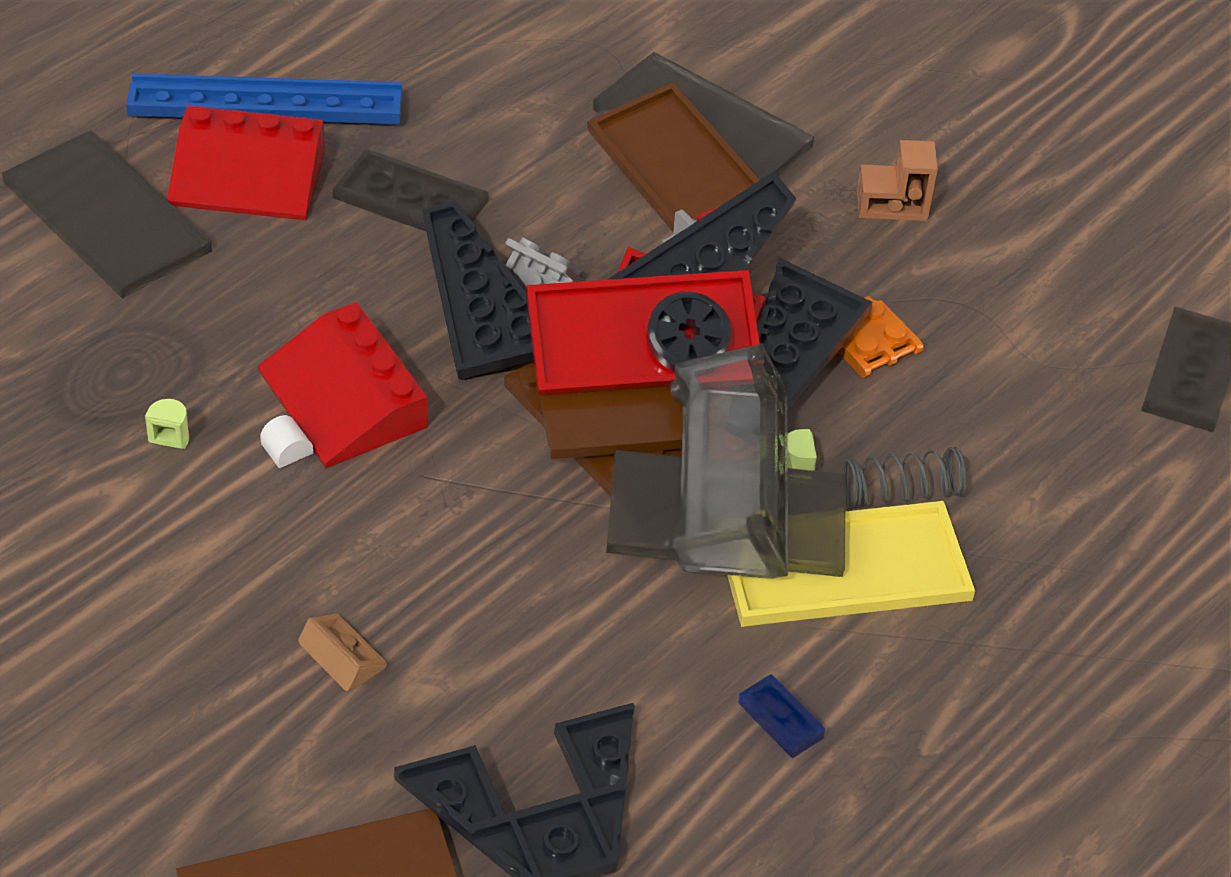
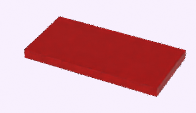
[526,270,764,396]

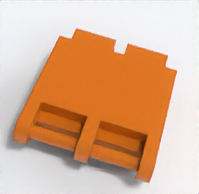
[838,296,924,378]

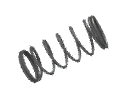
[842,447,967,508]

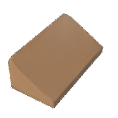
[298,613,387,691]

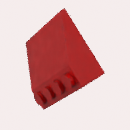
[167,106,325,221]
[258,302,428,468]

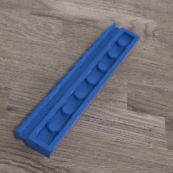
[126,73,402,124]

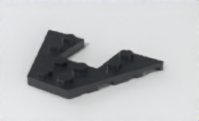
[393,703,635,877]

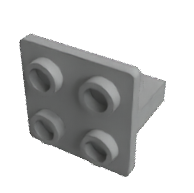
[505,237,585,292]

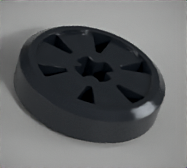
[646,292,731,373]

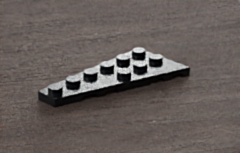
[607,171,796,280]
[421,200,534,380]
[725,258,873,448]

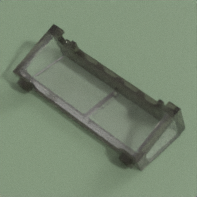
[665,344,788,579]

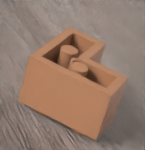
[857,140,938,221]

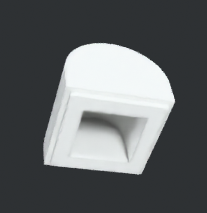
[261,415,313,468]

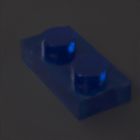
[738,674,826,759]

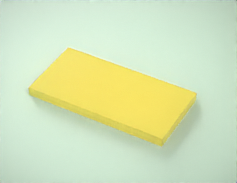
[717,501,975,627]

